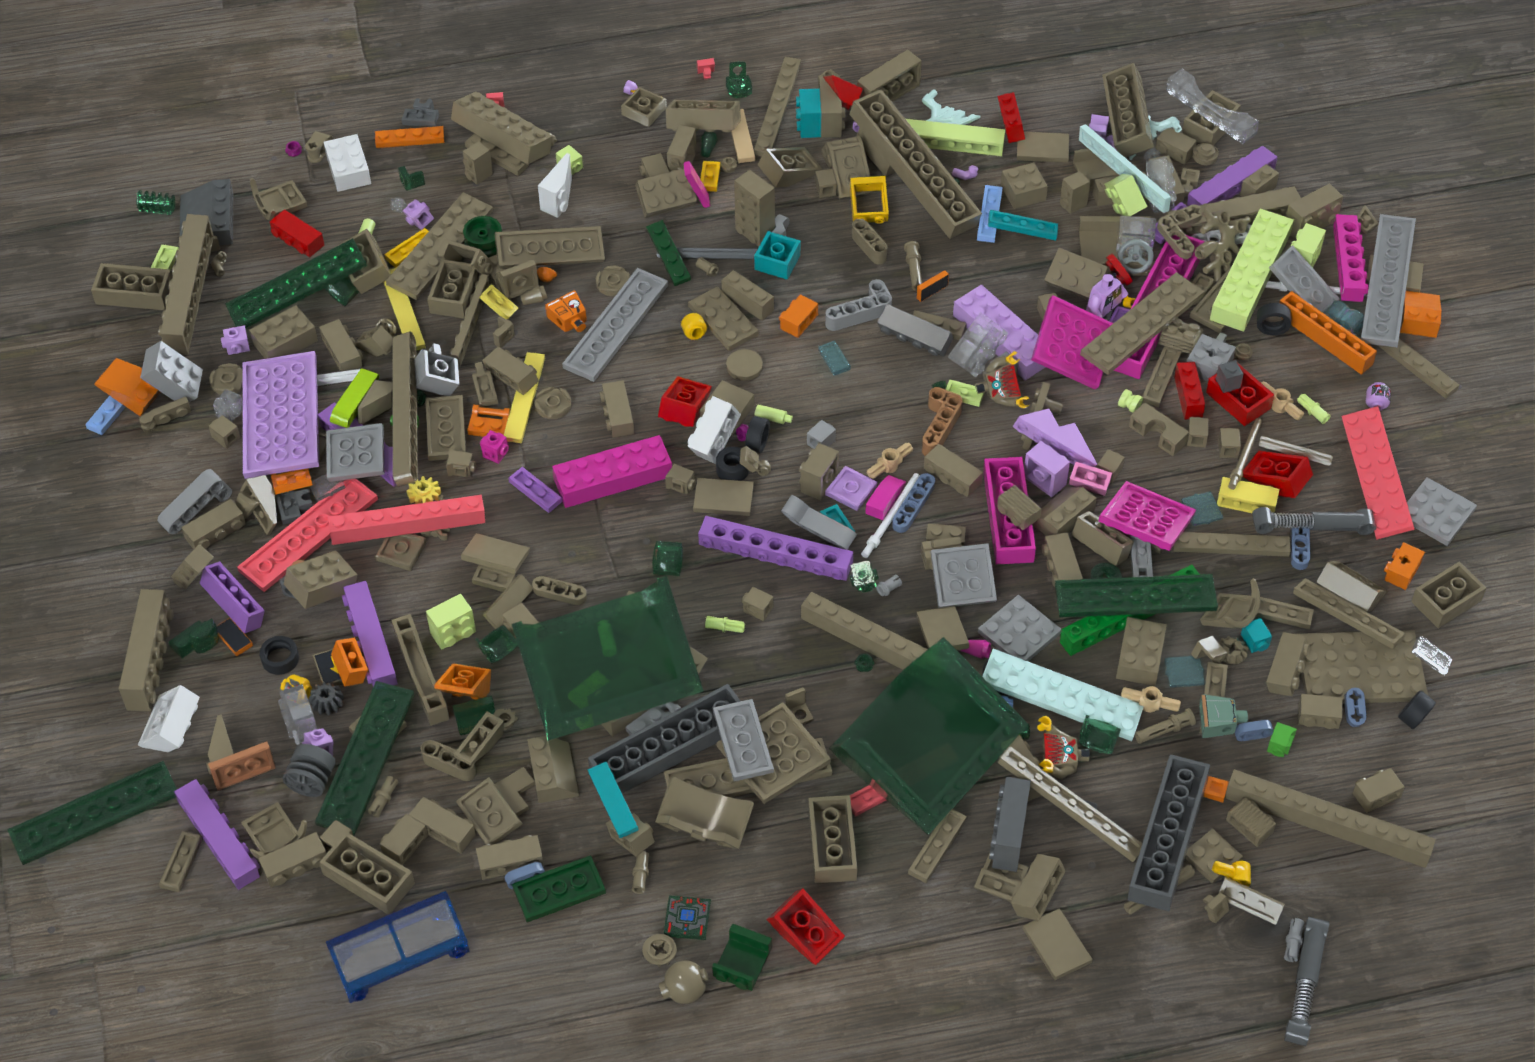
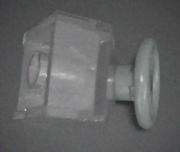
[1116,216,1156,274]

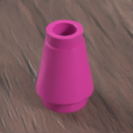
[961,640,991,659]

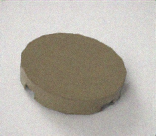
[596,266,630,296]
[726,349,763,381]
[209,363,243,396]
[535,387,571,419]

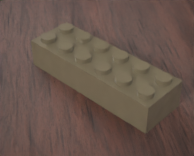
[1102,63,1154,158]
[451,92,553,165]
[119,589,174,711]

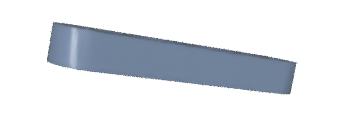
[892,473,935,533]

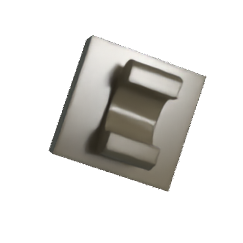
[1203,893,1229,924]

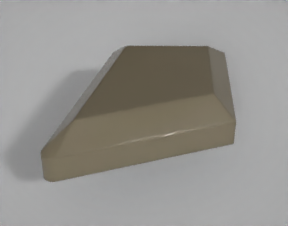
[1357,205,1379,234]
[235,492,259,519]

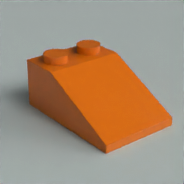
[1400,291,1442,338]
[94,358,161,417]
[434,664,491,700]

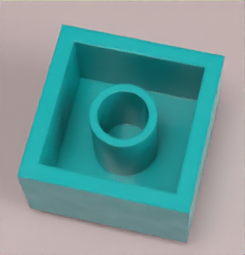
[796,89,821,138]
[754,231,801,280]

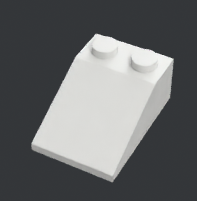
[538,153,572,218]

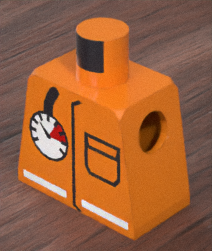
[545,290,587,332]

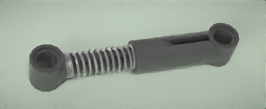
[1252,507,1376,535]
[1284,916,1329,1046]

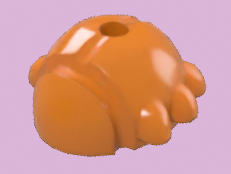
[537,267,557,282]

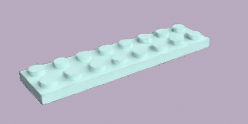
[980,649,1144,741]

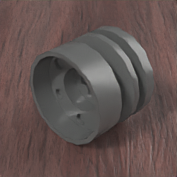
[282,744,336,797]

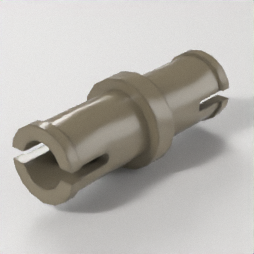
[368,776,399,817]
[632,851,650,894]

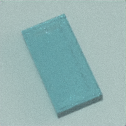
[818,341,851,376]

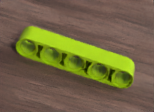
[330,368,380,428]

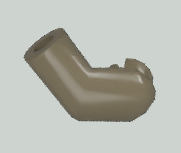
[211,251,227,277]

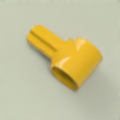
[1212,861,1251,887]

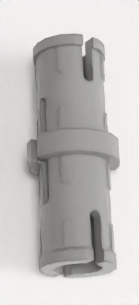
[1284,918,1304,962]

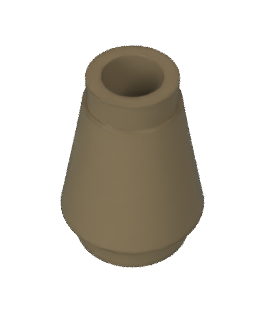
[520,285,548,305]

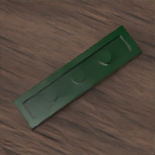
[646,220,691,286]

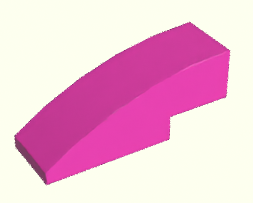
[866,475,906,520]

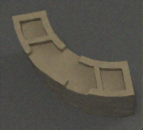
[655,777,754,849]

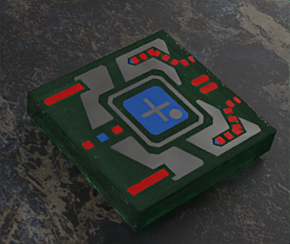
[664,895,711,940]

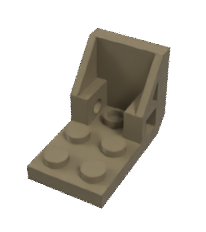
[821,136,874,199]
[489,255,538,299]

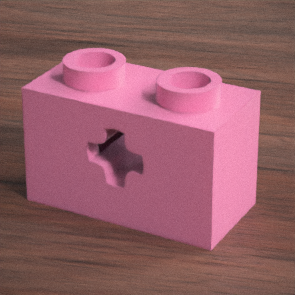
[1069,462,1112,496]

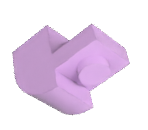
[1089,114,1109,141]

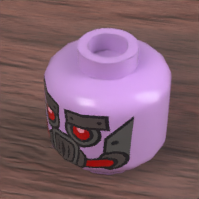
[1366,382,1391,411]

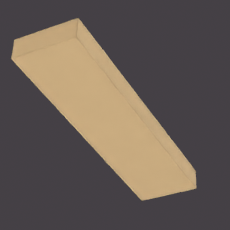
[731,109,755,163]

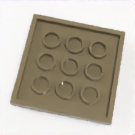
[717,703,831,804]

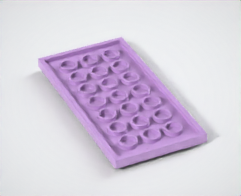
[243,351,319,478]

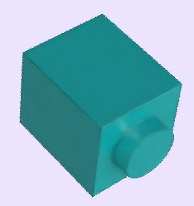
[1241,618,1272,653]

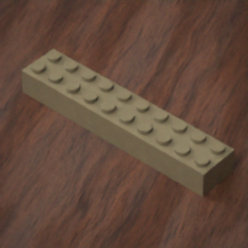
[849,89,982,239]

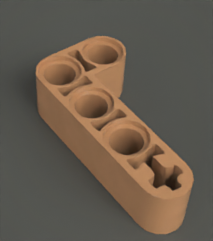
[922,387,962,456]

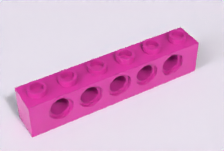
[1333,214,1368,302]

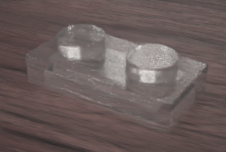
[1412,636,1452,675]

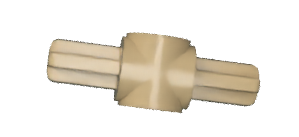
[1261,381,1304,420]
[867,443,913,479]
[1121,686,1181,712]

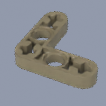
[1157,204,1202,259]

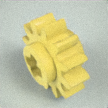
[407,476,441,504]

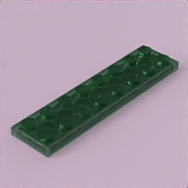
[225,238,367,328]
[1055,574,1218,617]
[315,681,415,836]
[7,761,177,865]

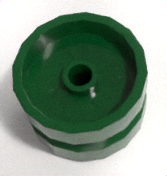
[463,216,502,258]

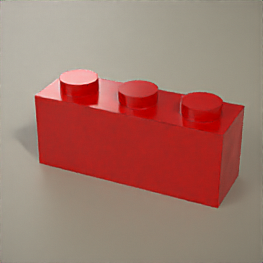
[997,92,1025,143]
[270,209,325,258]
[1174,362,1205,420]

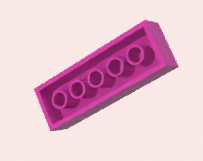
[552,435,672,508]
[983,457,1036,564]

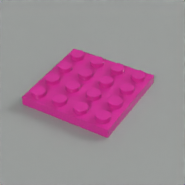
[1031,295,1113,390]
[1098,481,1196,551]

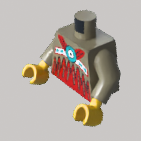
[975,351,1029,408]
[1037,716,1089,780]

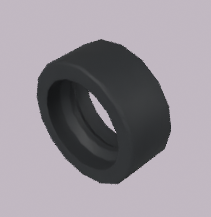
[1257,303,1291,336]
[745,416,770,453]
[259,636,299,675]

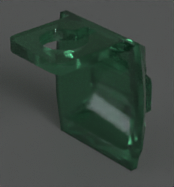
[726,62,752,98]
[320,270,359,307]
[652,541,683,576]
[188,618,219,654]
[475,625,519,664]
[1078,715,1121,754]

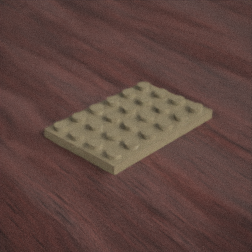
[1298,630,1428,704]

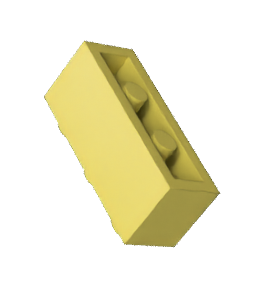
[1216,477,1279,513]

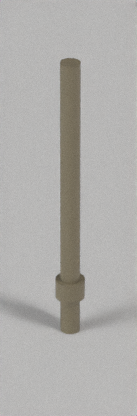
[1228,418,1262,490]

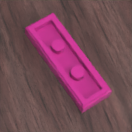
[683,161,710,208]

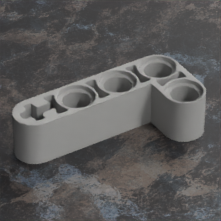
[825,279,892,331]
[158,469,232,534]
[781,495,857,550]

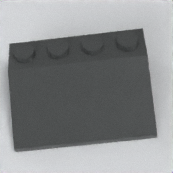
[179,179,233,247]

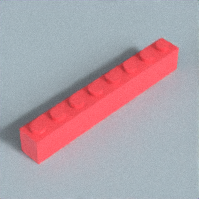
[328,495,485,545]

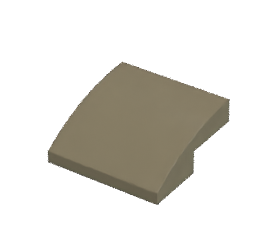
[974,853,1029,902]

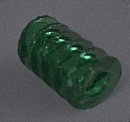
[136,190,175,215]

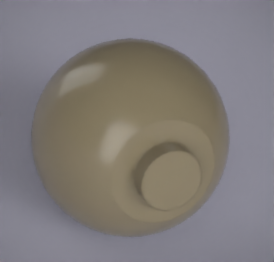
[659,960,709,1004]

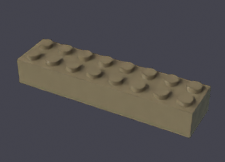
[159,214,214,355]

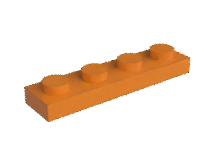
[375,126,444,148]

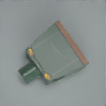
[1199,694,1248,738]

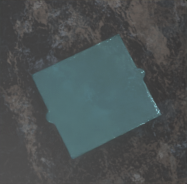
[1181,491,1223,526]
[1165,656,1205,688]

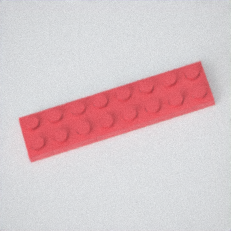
[1341,406,1415,540]
[237,478,378,592]

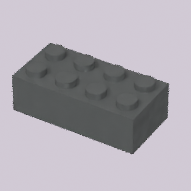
[989,777,1031,872]

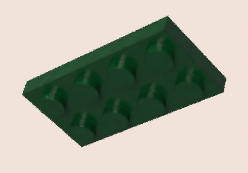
[512,855,606,923]

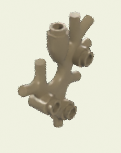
[1195,207,1251,282]

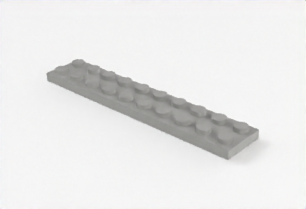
[1361,214,1416,348]

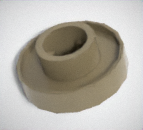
[1192,143,1218,165]

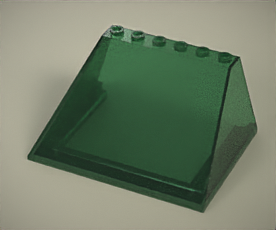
[512,576,704,741]
[829,637,1028,835]

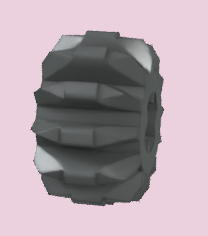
[309,681,344,715]

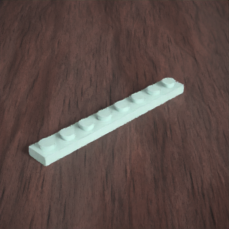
[1079,124,1171,213]

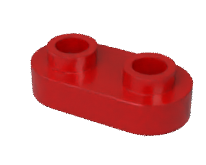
[1105,253,1133,286]

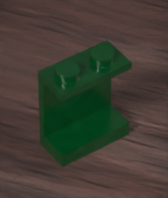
[712,923,772,991]

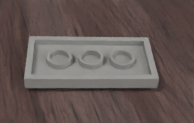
[1269,245,1340,314]
[713,699,774,782]

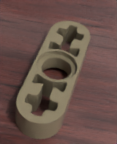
[532,576,587,605]

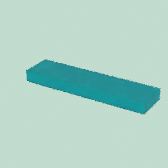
[988,210,1058,241]
[588,762,639,838]

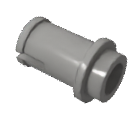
[876,575,902,596]

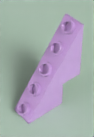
[1013,409,1097,467]

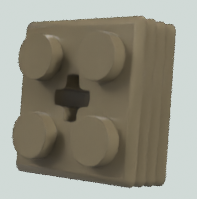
[621,87,667,127]
[1158,318,1204,354]

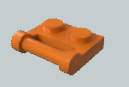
[467,405,511,437]
[270,468,313,495]

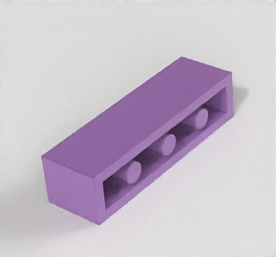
[200,561,265,633]

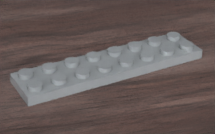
[562,268,668,382]

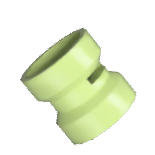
[1118,389,1143,413]

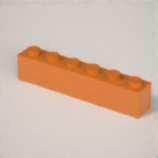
[1279,291,1377,375]

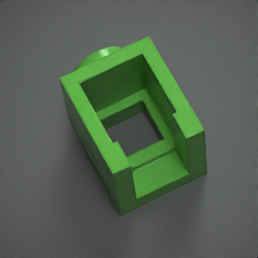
[1267,722,1297,757]

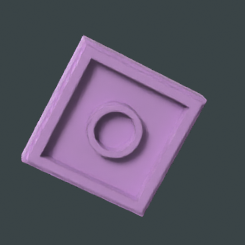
[825,466,877,511]

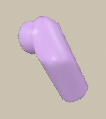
[952,165,978,180]

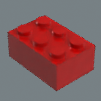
[1206,364,1274,427]

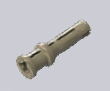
[904,241,922,291]
[1135,708,1196,744]

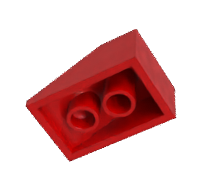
[658,376,712,427]
[1242,451,1313,498]
[766,888,845,965]

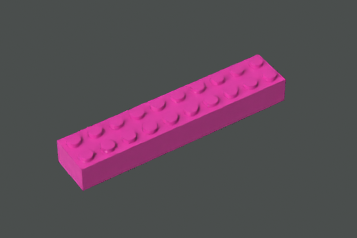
[1114,235,1205,379]

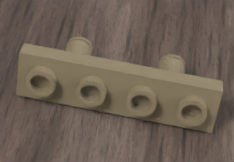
[1021,382,1063,451]

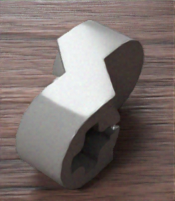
[772,214,790,236]

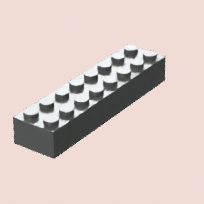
[588,684,741,793]
[1128,754,1210,911]

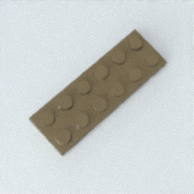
[495,226,605,268]

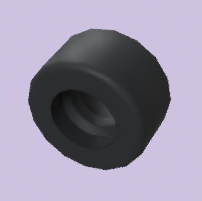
[716,447,749,481]
[1398,690,1436,729]

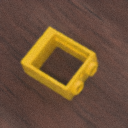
[850,176,889,224]

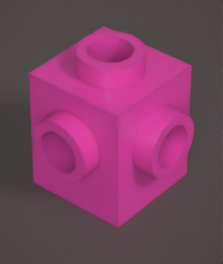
[480,430,509,464]

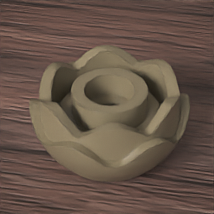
[376,319,396,337]

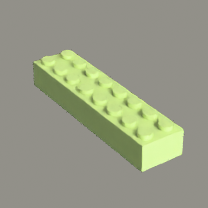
[1210,209,1294,332]

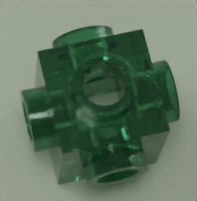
[850,560,879,592]

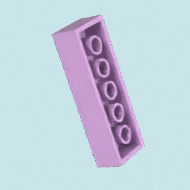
[953,285,1045,380]

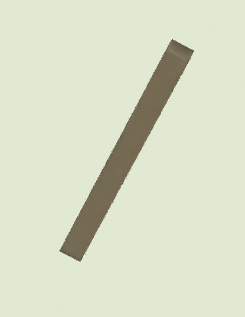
[393,331,418,487]

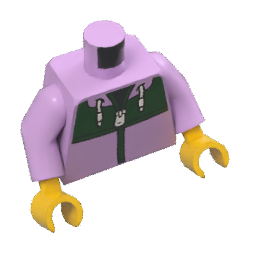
[1086,274,1136,318]

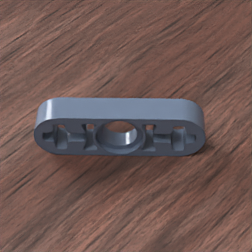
[1291,526,1310,570]

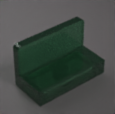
[168,621,214,658]
[453,696,495,736]

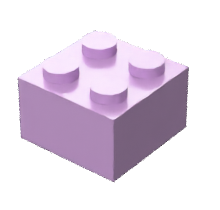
[1024,441,1070,497]

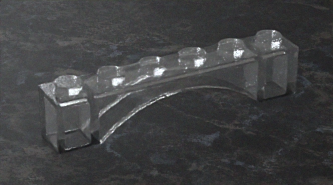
[1166,68,1259,144]

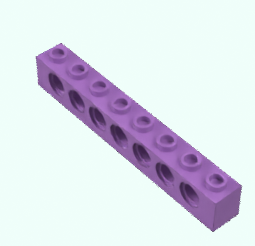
[698,516,853,581]

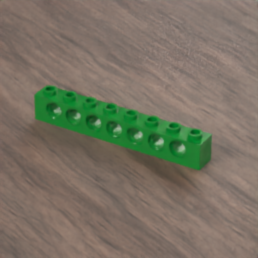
[1060,565,1203,656]

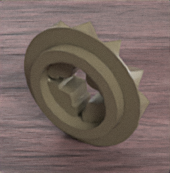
[1219,636,1248,664]
[642,934,677,967]

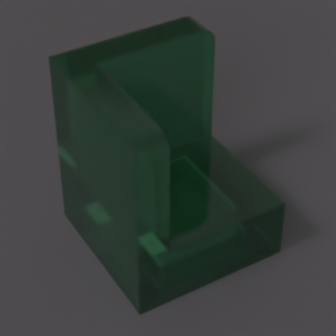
[398,166,425,191]

